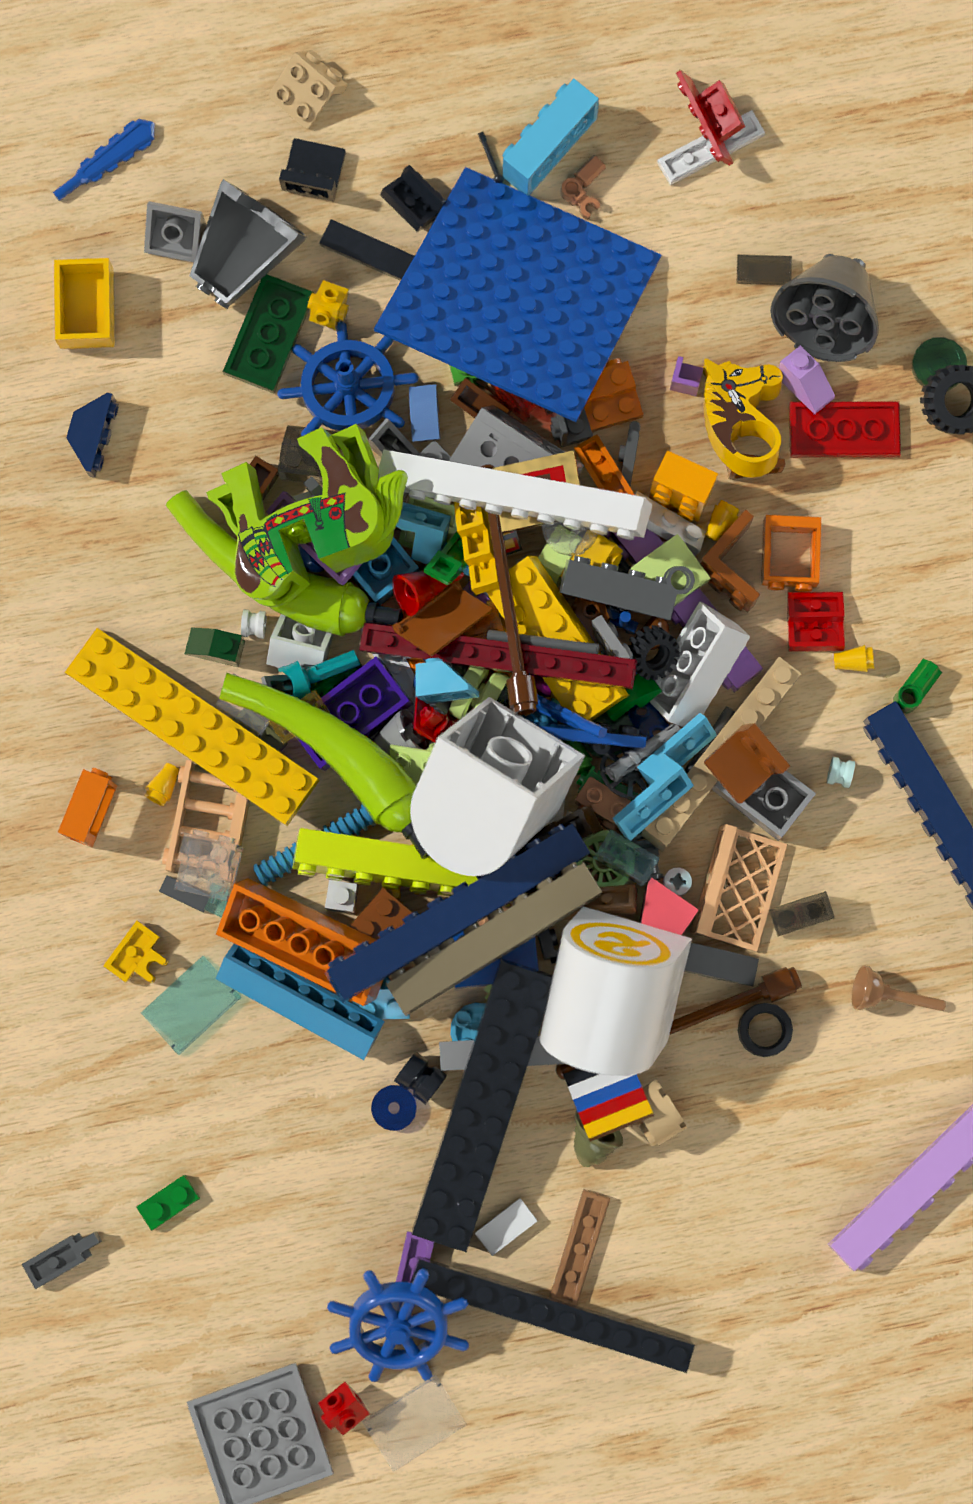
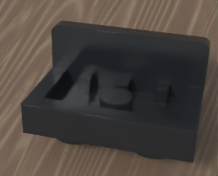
[380,165,446,232]

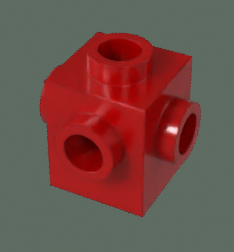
[318,1382,370,1436]

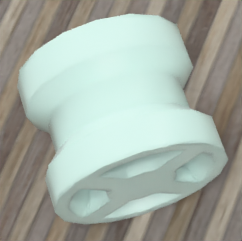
[827,756,855,788]

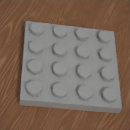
[187,1362,334,1504]

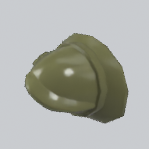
[574,1110,623,1167]

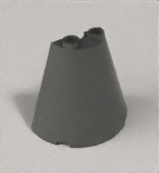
[189,179,307,309]

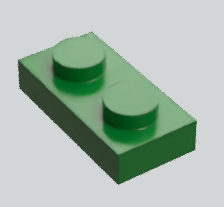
[136,1175,200,1231]

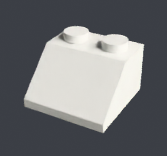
[266,614,334,670]

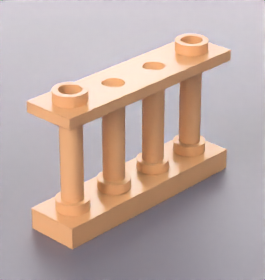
[162,760,250,884]

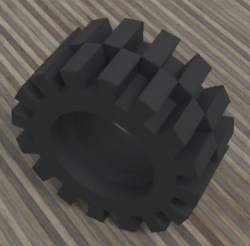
[628,625,680,681]

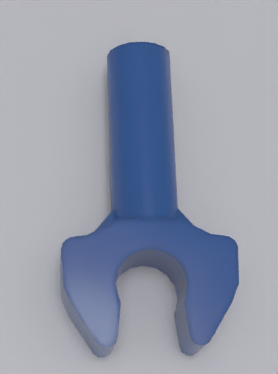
[610,611,639,634]

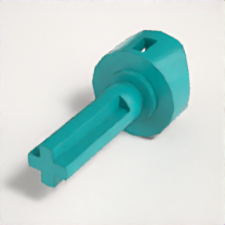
[278,650,360,699]

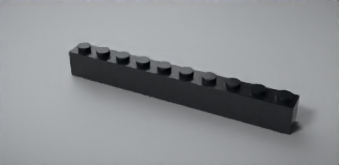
[410,1256,695,1373]

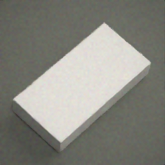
[475,1198,537,1256]

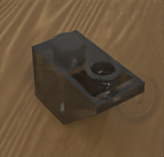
[769,891,835,937]

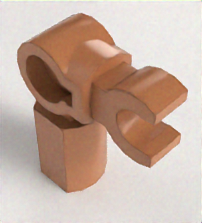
[560,155,606,220]

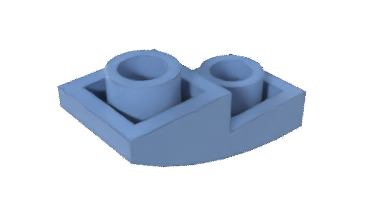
[409,384,441,442]

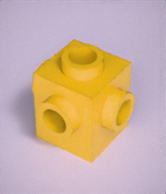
[307,280,349,330]

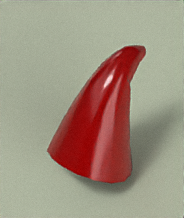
[392,571,464,617]

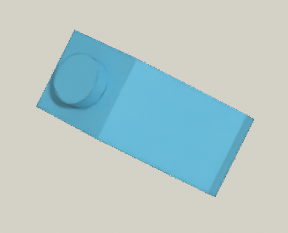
[416,658,479,704]

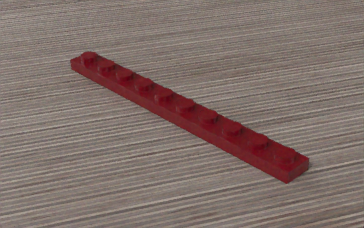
[359,623,637,689]

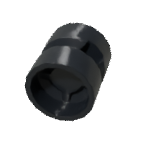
[394,1052,448,1105]

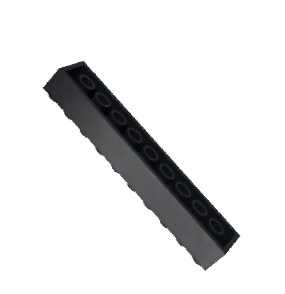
[412,958,553,1252]

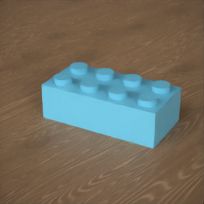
[502,79,599,196]

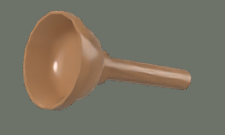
[851,965,946,1011]

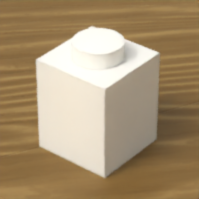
[325,880,359,914]

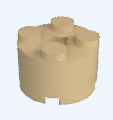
[638,1079,687,1147]

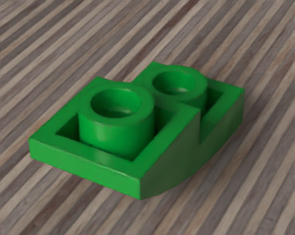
[606,674,662,721]

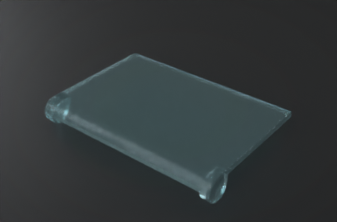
[141,956,242,1055]

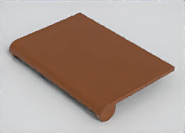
[392,581,493,656]

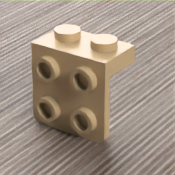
[269,50,348,128]

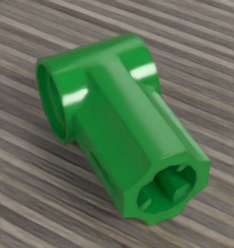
[893,658,943,713]

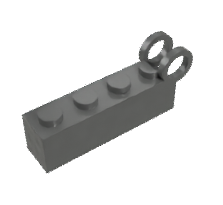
[558,556,695,620]

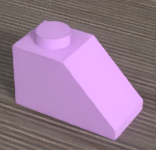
[779,346,835,414]

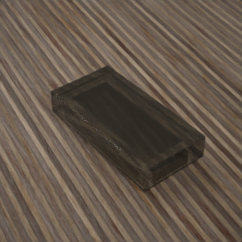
[736,255,792,285]

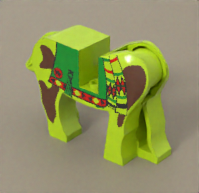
[206,424,408,607]

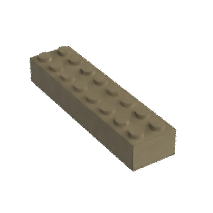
[386,862,602,1016]

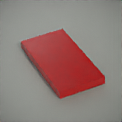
[789,401,901,458]

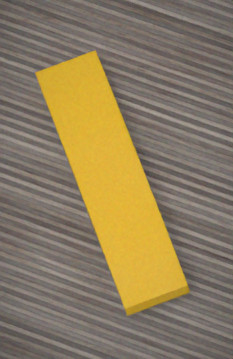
[454,502,499,595]

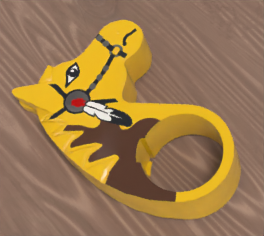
[703,358,783,478]

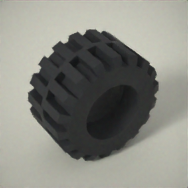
[920,365,973,435]

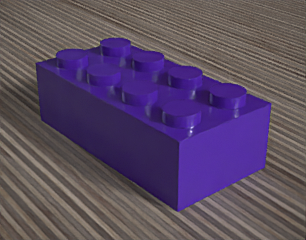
[297,657,414,771]

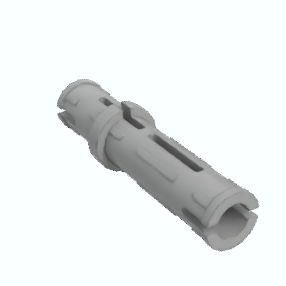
[605,724,680,782]

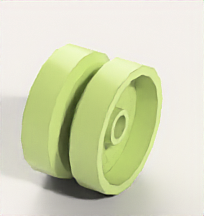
[448,667,511,720]

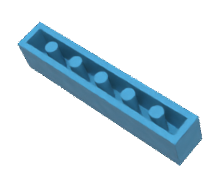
[216,944,385,1060]

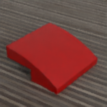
[787,592,845,652]

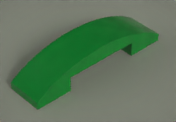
[424,531,468,585]

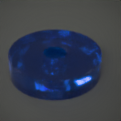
[371,1085,417,1131]

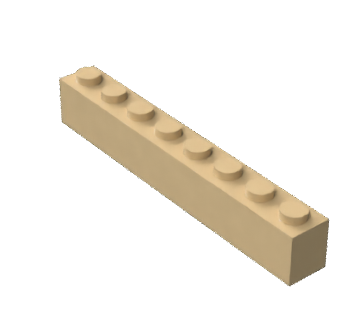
[641,657,801,852]

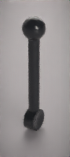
[478,132,504,183]

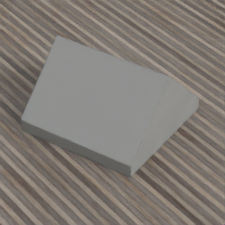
[144,201,206,262]

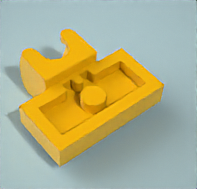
[103,920,169,984]

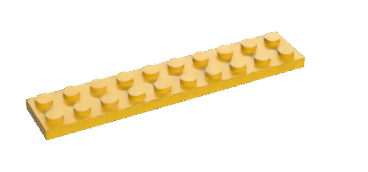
[65,628,320,826]

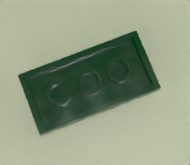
[223,274,314,394]

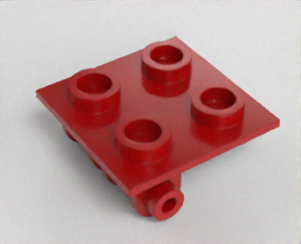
[414,697,459,743]

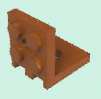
[700,509,760,613]

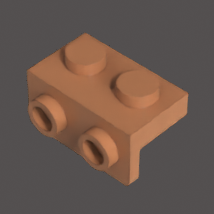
[574,777,631,832]

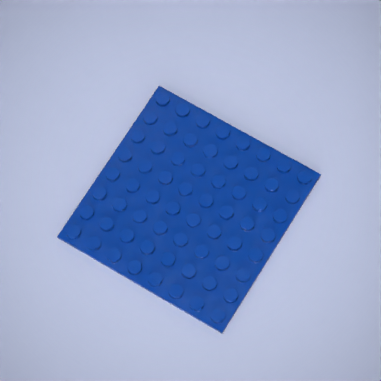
[374,167,662,422]

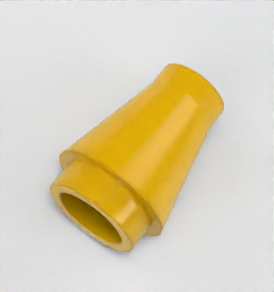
[705,500,740,542]
[834,645,875,672]
[144,763,180,806]

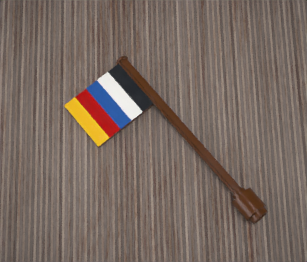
[556,967,802,1142]

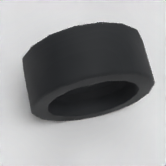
[737,1003,793,1057]

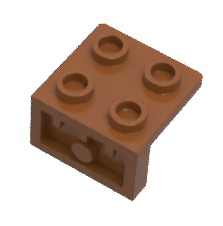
[704,723,790,804]

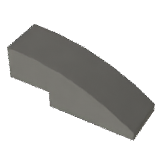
[684,943,759,987]

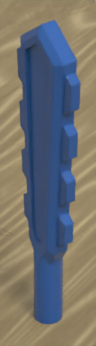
[53,119,155,201]
[536,694,607,739]

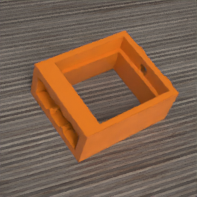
[761,515,821,592]
[58,767,117,848]

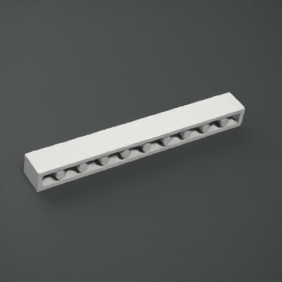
[378,450,652,540]

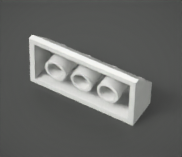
[650,601,750,727]

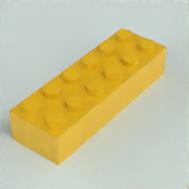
[486,556,629,721]

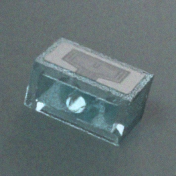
[593,829,660,887]

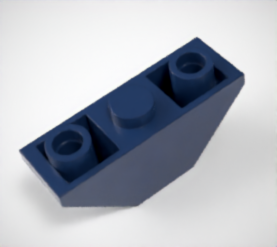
[66,392,119,478]

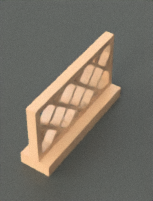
[690,824,787,952]

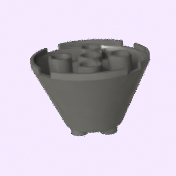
[771,254,879,362]

